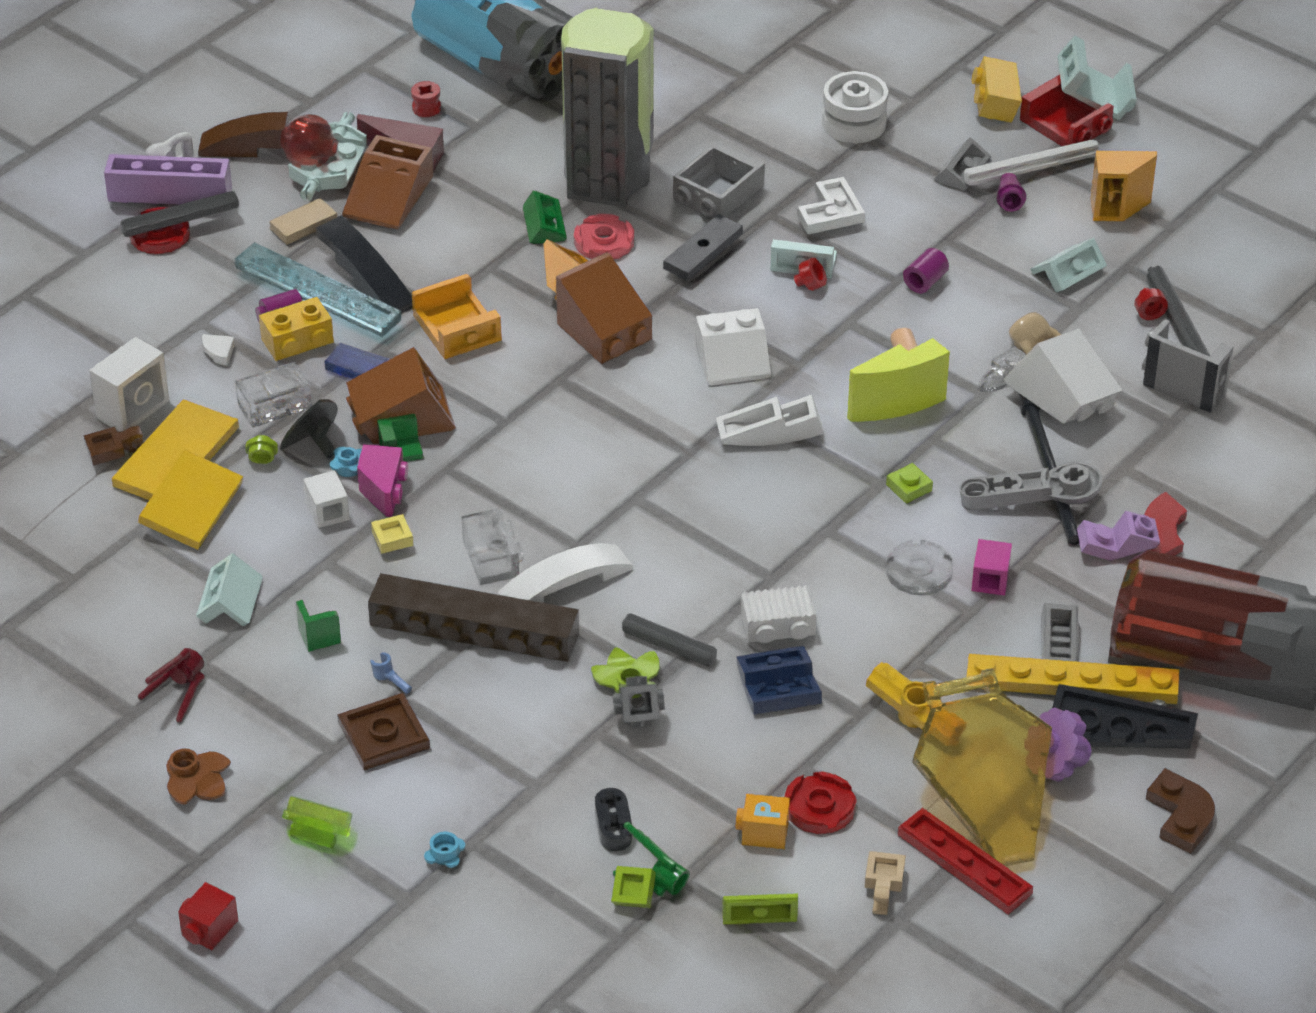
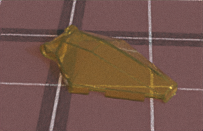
[912,668,1052,867]

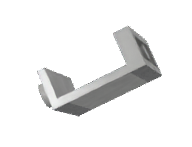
[1142,319,1234,413]

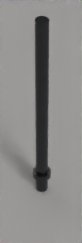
[1019,393,1079,545]

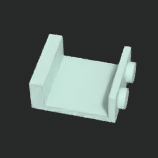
[1057,36,1137,120]

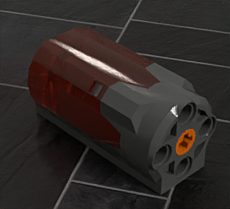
[1108,550,1316,711]

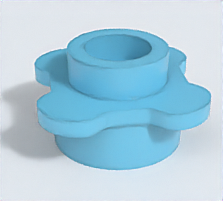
[330,447,362,477]
[424,831,465,868]

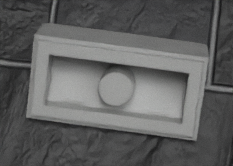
[934,137,992,191]

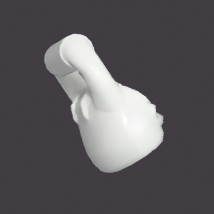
[145,132,194,157]

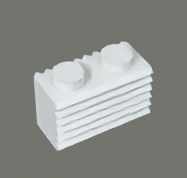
[741,585,817,643]

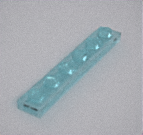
[235,242,401,337]

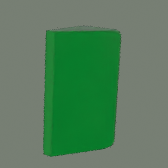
[523,190,567,244]

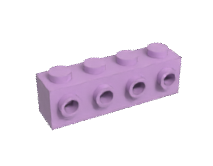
[104,154,232,204]

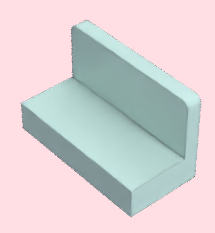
[1030,238,1107,293]
[770,239,837,278]
[196,553,263,626]

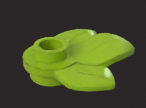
[591,647,660,699]

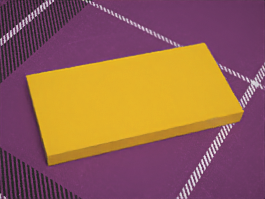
[111,399,239,500]

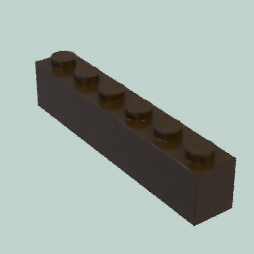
[368,573,579,662]

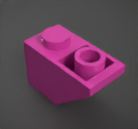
[357,444,408,517]

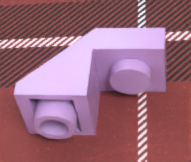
[1077,511,1160,561]

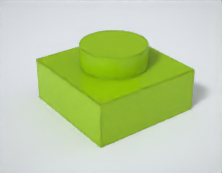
[886,463,933,504]
[611,866,656,908]

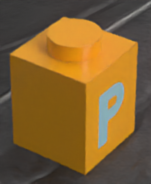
[735,794,790,849]

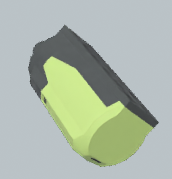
[561,8,654,208]

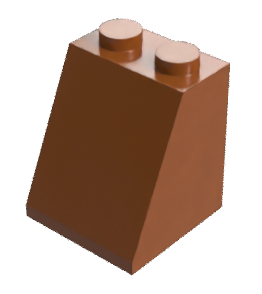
[556,252,652,364]
[346,347,456,444]

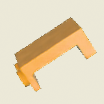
[412,274,502,360]

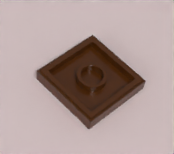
[337,693,430,770]

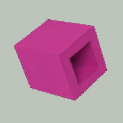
[971,539,1012,596]

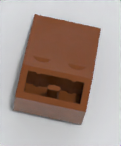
[342,135,434,230]

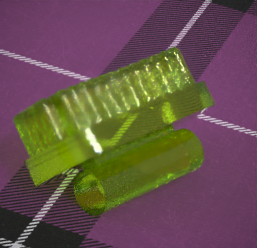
[282,796,353,849]

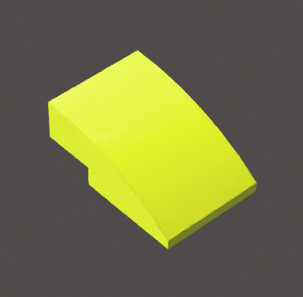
[847,338,950,422]

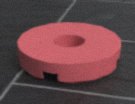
[574,214,634,259]

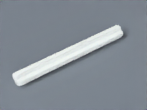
[963,140,1099,185]

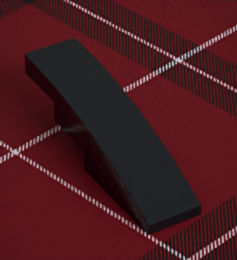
[316,215,412,318]

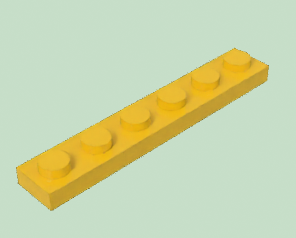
[966,654,1179,704]

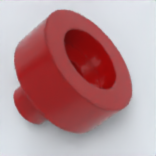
[794,257,827,291]
[1134,288,1168,321]

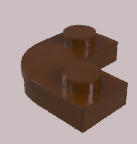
[1146,768,1215,854]

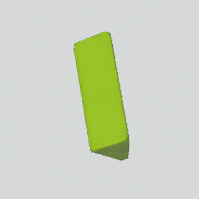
[722,893,798,924]

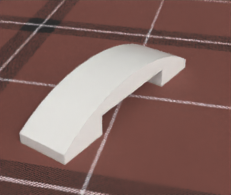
[498,543,633,603]

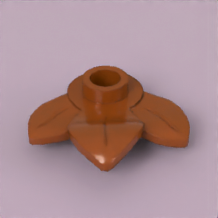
[166,748,231,805]

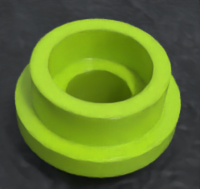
[245,435,278,464]

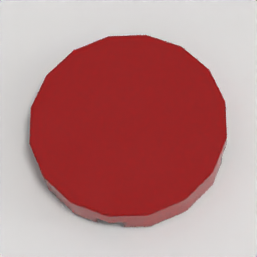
[129,207,190,254]
[784,771,856,834]

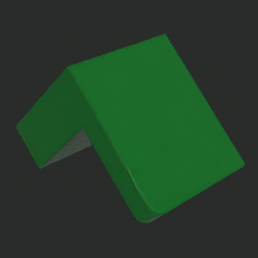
[377,414,423,462]
[296,600,341,652]

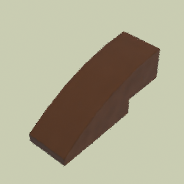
[198,112,290,158]

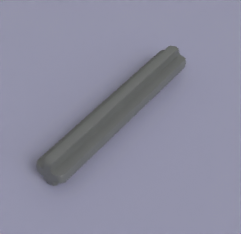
[120,191,239,237]

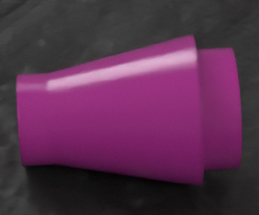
[996,173,1027,212]

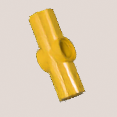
[866,662,966,748]

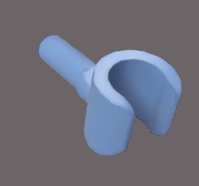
[370,652,412,694]

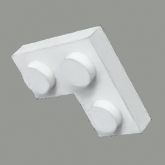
[797,177,865,234]

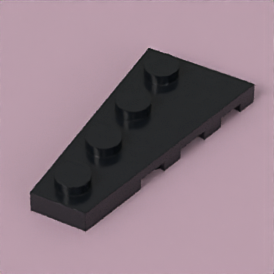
[1052,684,1198,749]

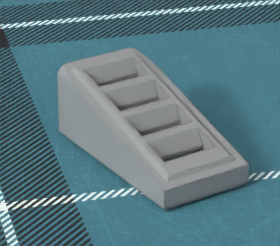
[1041,603,1078,662]

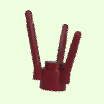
[138,648,205,723]

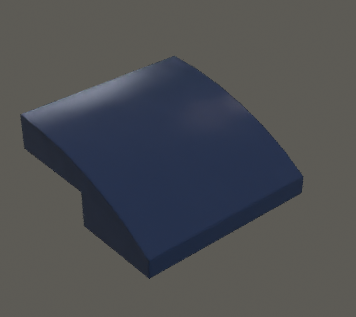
[736,646,822,715]

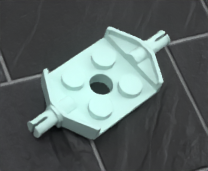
[288,112,367,201]

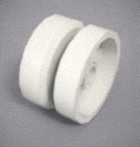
[822,71,888,144]

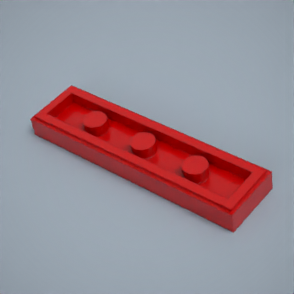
[898,807,1034,915]

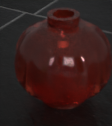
[280,114,338,168]

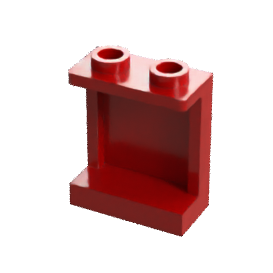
[1020,74,1114,146]

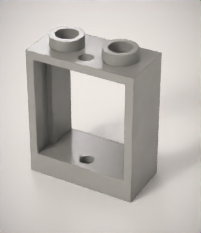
[673,141,765,219]

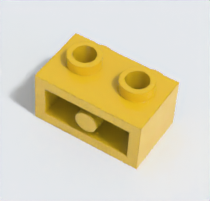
[971,56,1022,123]
[259,297,334,361]

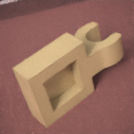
[864,851,906,915]

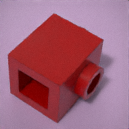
[178,882,239,951]

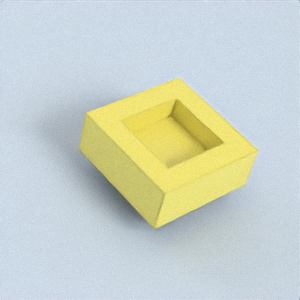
[371,514,414,554]

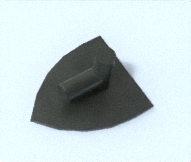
[279,399,338,458]

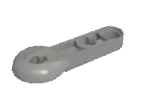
[960,462,1103,510]

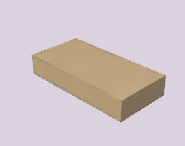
[269,198,337,245]

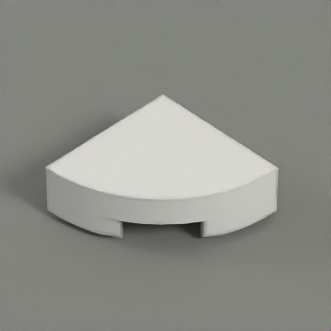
[202,334,235,366]

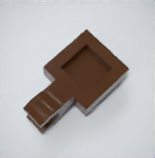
[83,426,144,466]

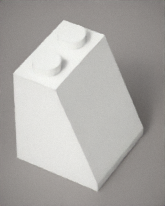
[1003,329,1122,424]

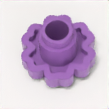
[1025,708,1091,782]

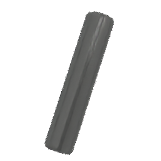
[622,613,717,666]

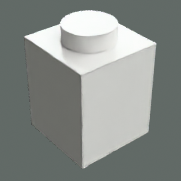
[303,470,350,528]

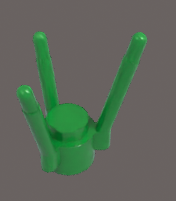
[613,822,690,897]

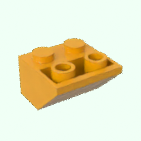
[1090,151,1157,221]

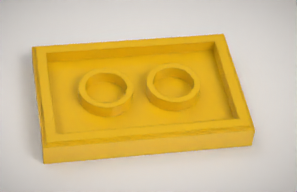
[138,449,243,550]

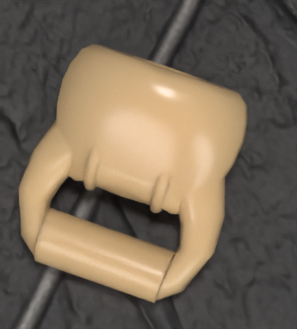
[1009,312,1062,355]

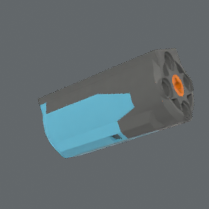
[411,0,573,101]

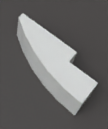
[716,395,824,446]

